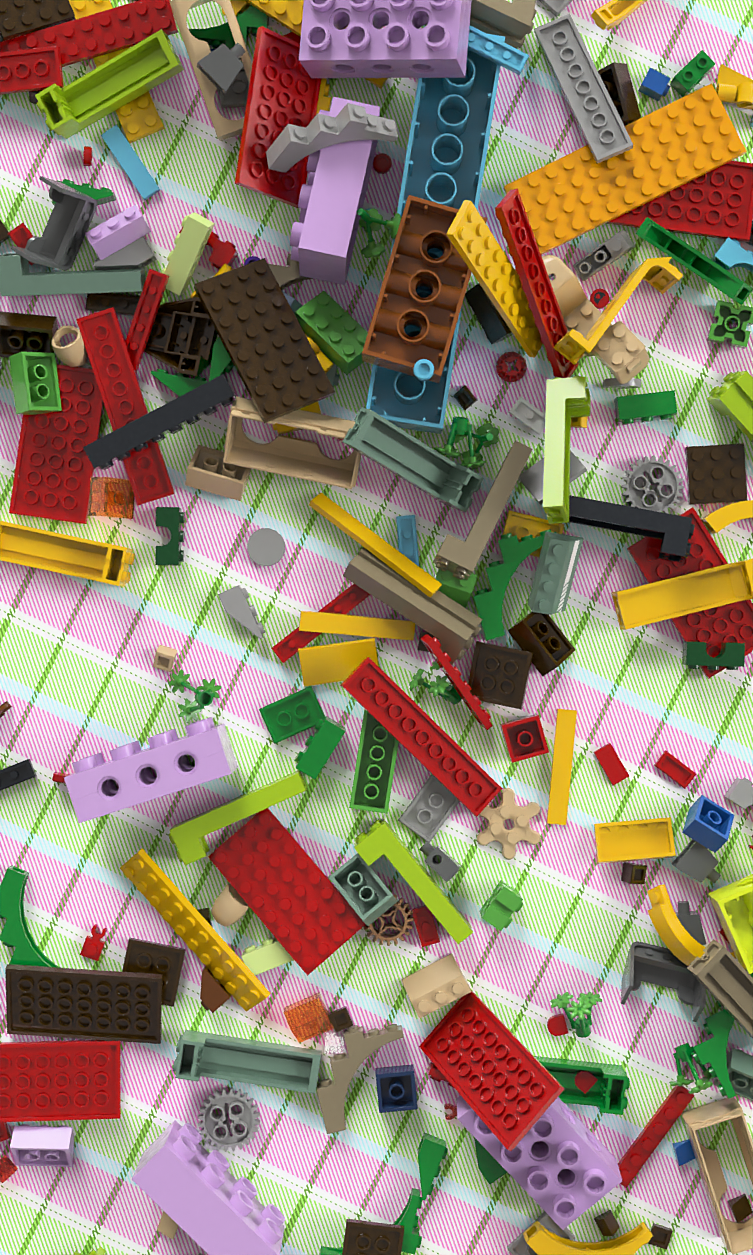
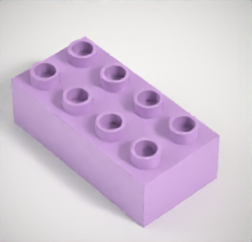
[290,97,380,285]
[131,1120,285,1255]

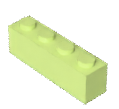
[161,212,215,296]
[241,938,294,975]

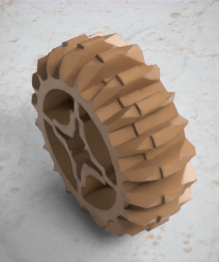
[363,894,414,946]

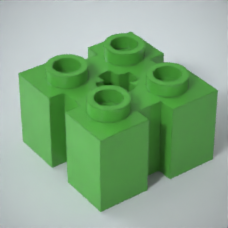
[707,300,753,349]
[479,880,523,931]

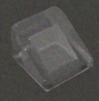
[325,1031,345,1055]

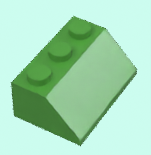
[9,352,62,415]

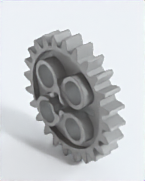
[621,455,684,514]
[197,1087,260,1152]

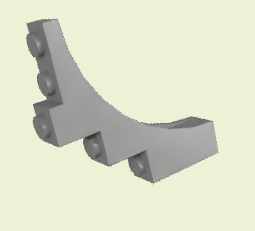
[266,103,398,173]

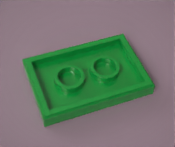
[259,686,325,744]

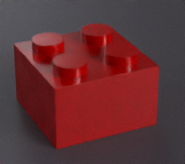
[500,714,549,763]

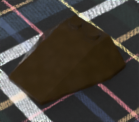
[144,297,218,376]

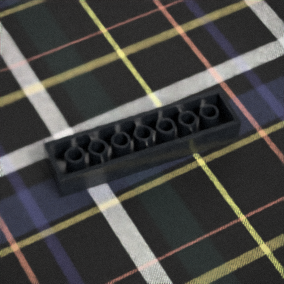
[83,374,237,470]

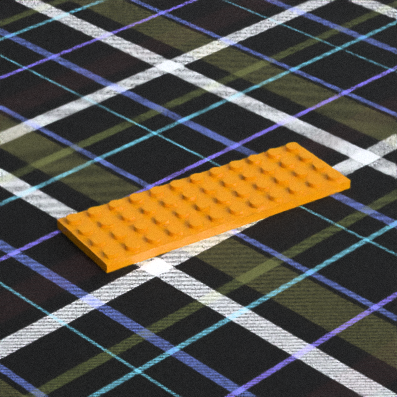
[503,83,747,255]

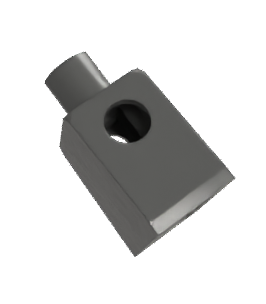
[197,43,246,95]
[671,839,721,883]
[419,841,462,882]
[675,901,706,945]

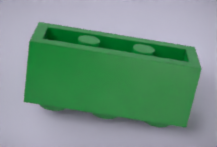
[614,390,677,425]
[294,716,346,780]

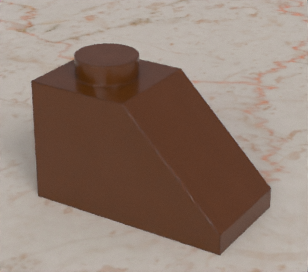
[200,966,231,1013]

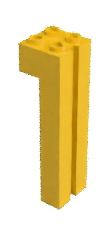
[0,521,135,587]

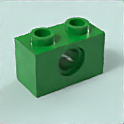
[670,50,716,97]

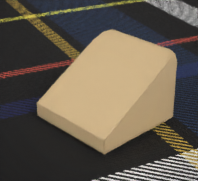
[153,645,177,672]
[157,1211,179,1240]

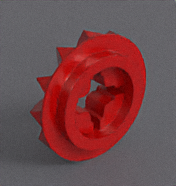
[496,351,527,382]

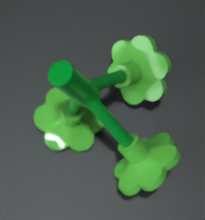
[357,208,402,258]
[449,423,499,469]

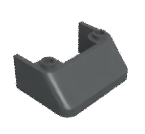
[10,176,97,271]
[621,941,706,1022]

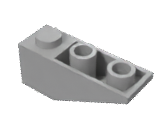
[573,231,636,281]
[93,236,157,270]
[218,585,266,639]

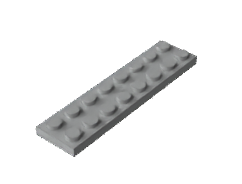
[534,13,633,164]

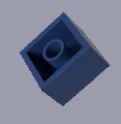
[375,1064,418,1113]

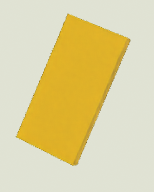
[298,638,379,687]

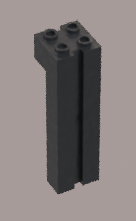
[569,495,695,563]

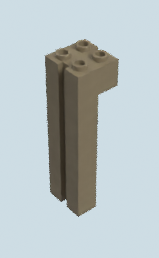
[470,0,537,49]
[432,440,533,580]
[343,547,483,665]
[687,939,753,1039]

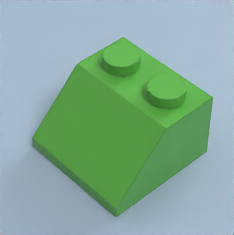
[435,569,478,608]

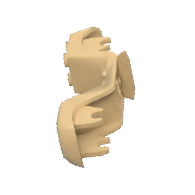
[542,255,650,384]

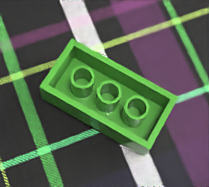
[295,291,368,375]

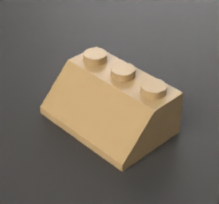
[185,445,251,501]
[401,953,471,1019]

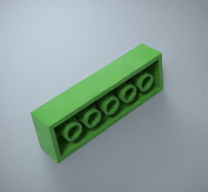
[349,709,399,814]

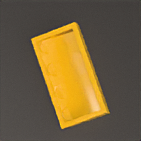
[594,817,676,864]

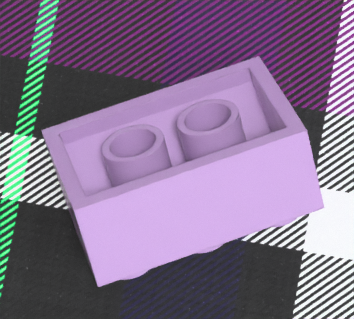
[85,204,151,260]
[10,1124,74,1167]

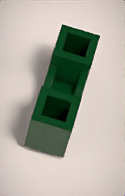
[155,507,185,566]
[682,641,745,670]

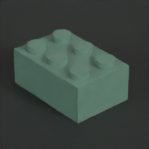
[329,853,398,926]

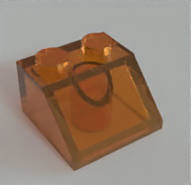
[88,477,135,519]
[283,992,334,1043]

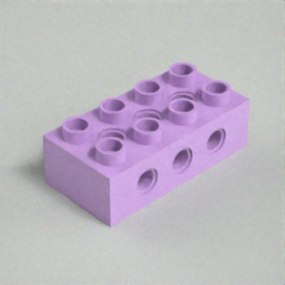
[299,0,472,78]
[64,717,238,823]
[456,1095,622,1230]

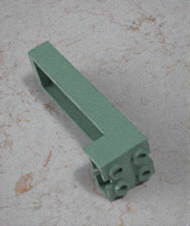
[0,253,146,296]
[343,407,484,513]
[173,1030,322,1094]

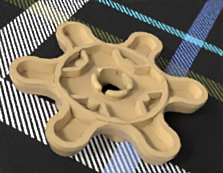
[477,788,541,860]

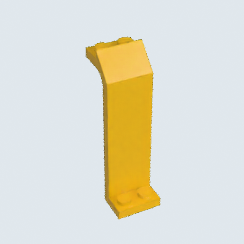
[554,257,683,365]
[611,558,753,630]

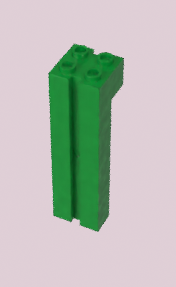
[534,1056,630,1115]

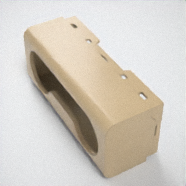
[170,0,252,141]
[223,397,362,489]
[682,1097,753,1255]

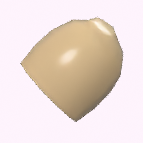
[51,325,88,367]
[211,884,249,927]

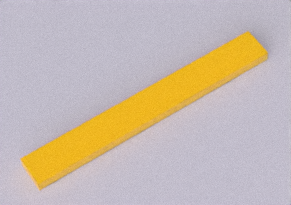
[309,493,442,598]

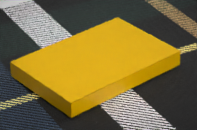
[502,510,565,558]

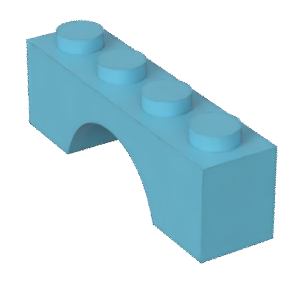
[711,237,753,273]

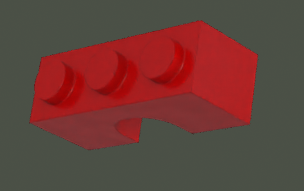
[179,227,238,270]

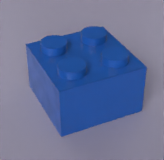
[682,795,734,853]

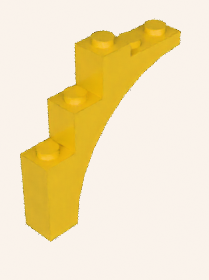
[523,1221,653,1255]

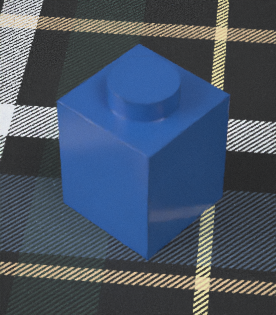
[638,67,671,101]

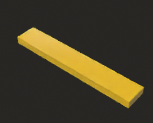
[299,611,416,641]
[546,708,577,825]

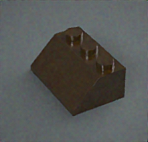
[598,62,641,126]
[465,283,514,345]
[0,311,58,358]
[508,611,575,677]

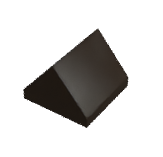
[453,385,478,410]
[594,1209,620,1236]

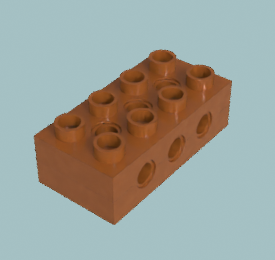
[362,195,487,383]

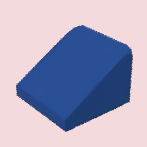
[672,1139,695,1166]

